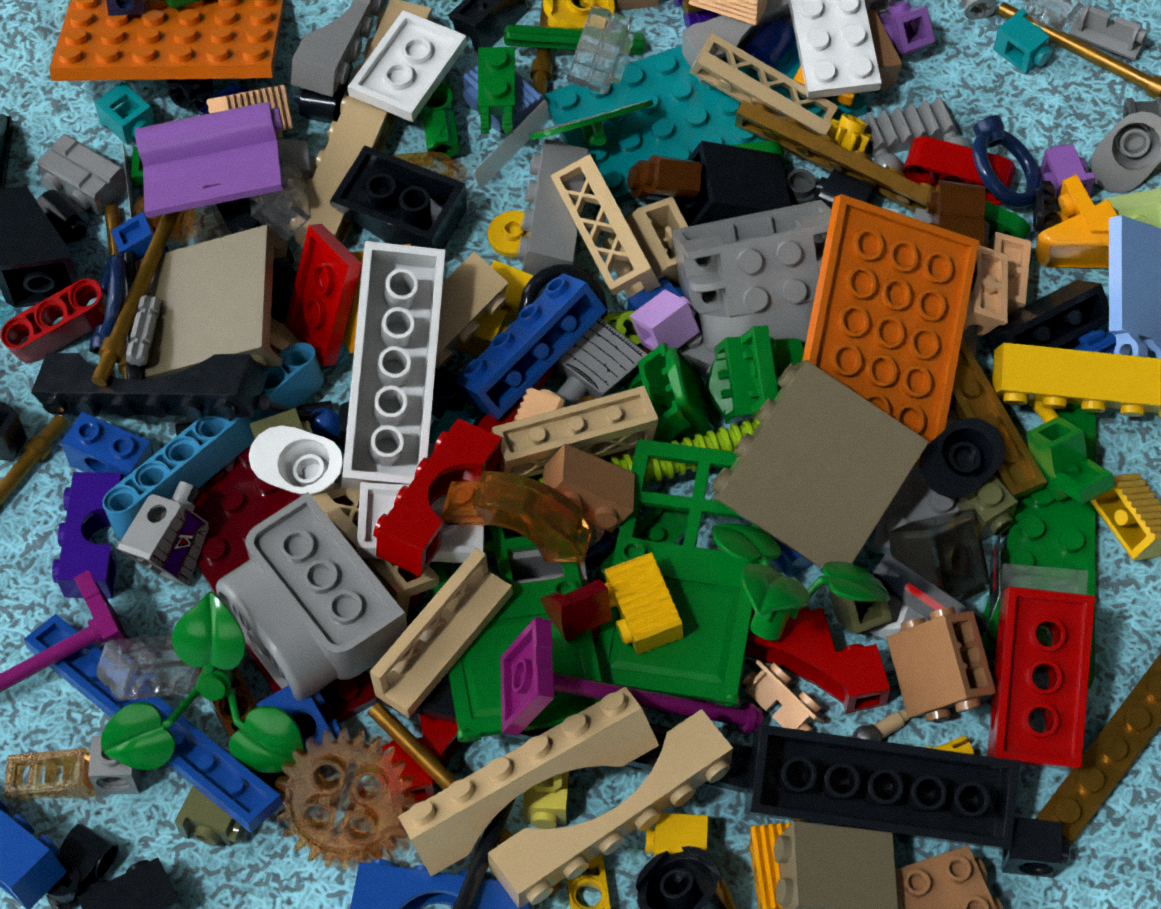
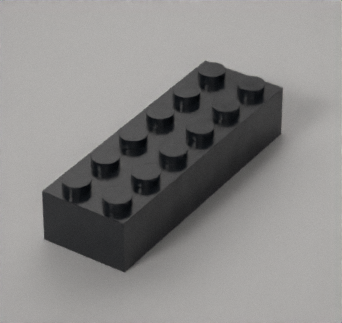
[744,724,1020,850]

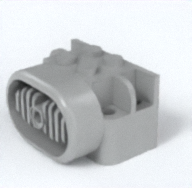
[671,200,832,353]
[216,492,407,701]

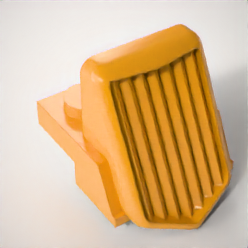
[1034,174,1118,268]

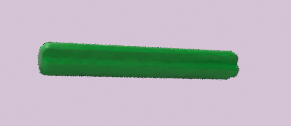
[504,24,645,54]

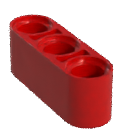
[902,136,1016,205]
[0,278,108,363]

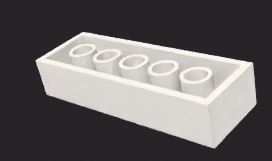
[341,241,446,490]

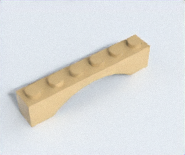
[398,687,659,876]
[488,709,733,909]

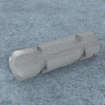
[126,295,161,367]

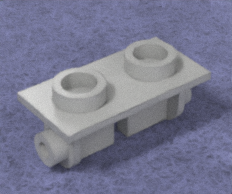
[1068,3,1148,61]

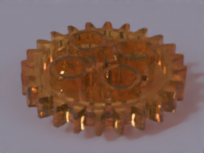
[275,727,416,870]

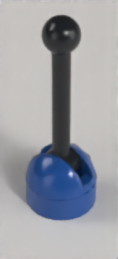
[257,395,340,441]

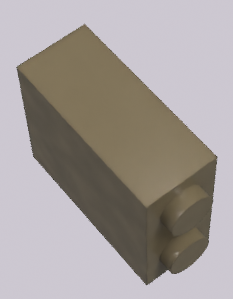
[774,821,898,909]

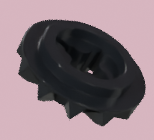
[1033,181,1056,234]

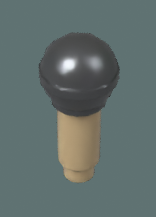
[852,710,909,741]

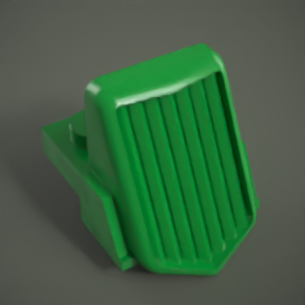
[706,325,804,424]
[624,343,714,443]

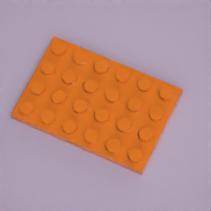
[49,0,285,81]
[802,194,979,467]

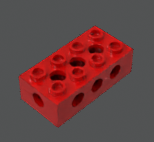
[987,586,1095,770]

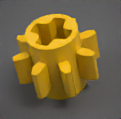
[827,113,872,153]

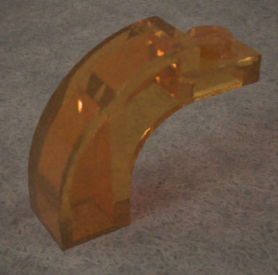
[441,471,593,562]

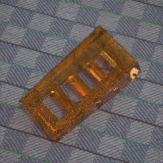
[3,748,96,798]

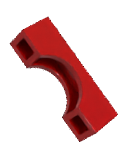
[373,418,502,577]

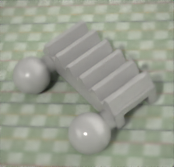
[864,97,971,171]

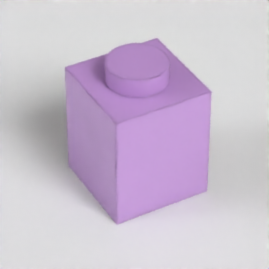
[630,289,700,351]

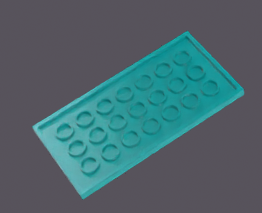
[544,25,867,208]

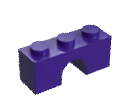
[52,472,123,599]

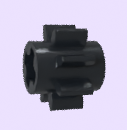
[167,79,214,111]

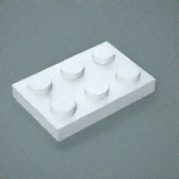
[789,0,882,99]
[347,10,467,122]
[356,482,485,563]

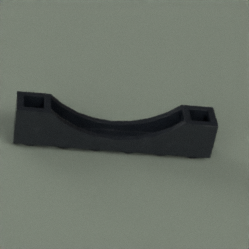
[31,353,267,419]

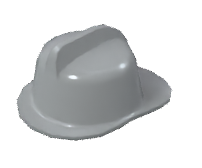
[1090,111,1161,193]

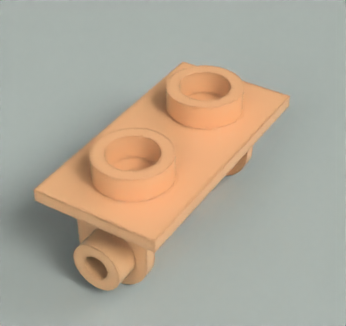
[742,660,825,732]

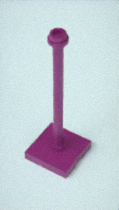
[0,569,145,693]
[500,617,763,736]

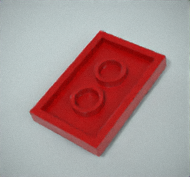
[284,224,362,366]

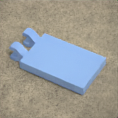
[1109,215,1161,359]

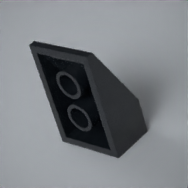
[330,145,467,249]

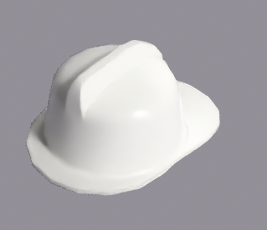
[249,425,343,496]

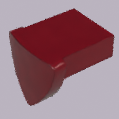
[540,579,612,642]

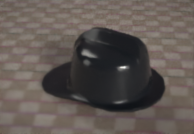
[919,417,1005,498]

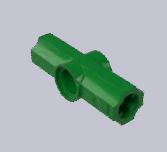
[421,72,459,161]

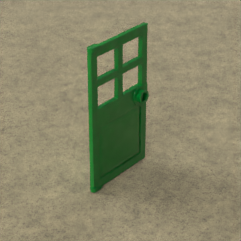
[596,439,761,708]
[429,485,602,743]

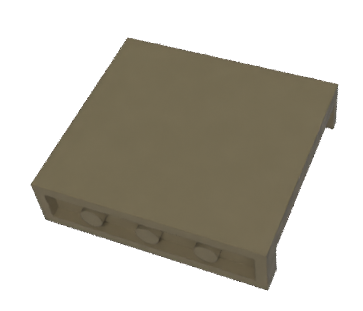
[137,225,287,380]
[710,360,929,573]

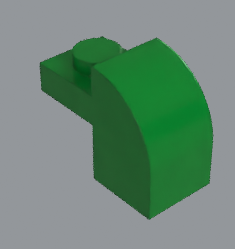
[1026,416,1114,504]

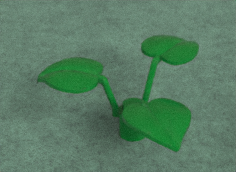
[712,523,891,641]
[101,591,308,773]

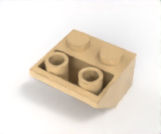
[602,197,688,298]

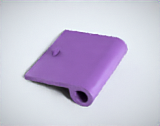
[135,101,283,218]

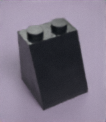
[676,140,793,227]
[0,187,80,309]

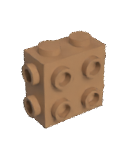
[886,607,996,722]
[895,845,1003,909]

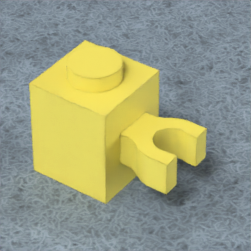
[523,771,570,829]

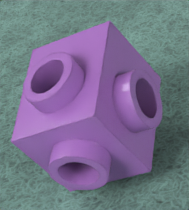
[878,0,935,56]

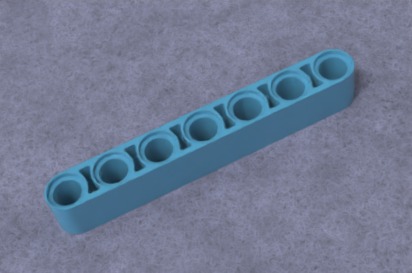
[102,343,324,539]

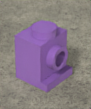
[1040,144,1096,206]

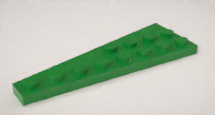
[981,404,1096,689]

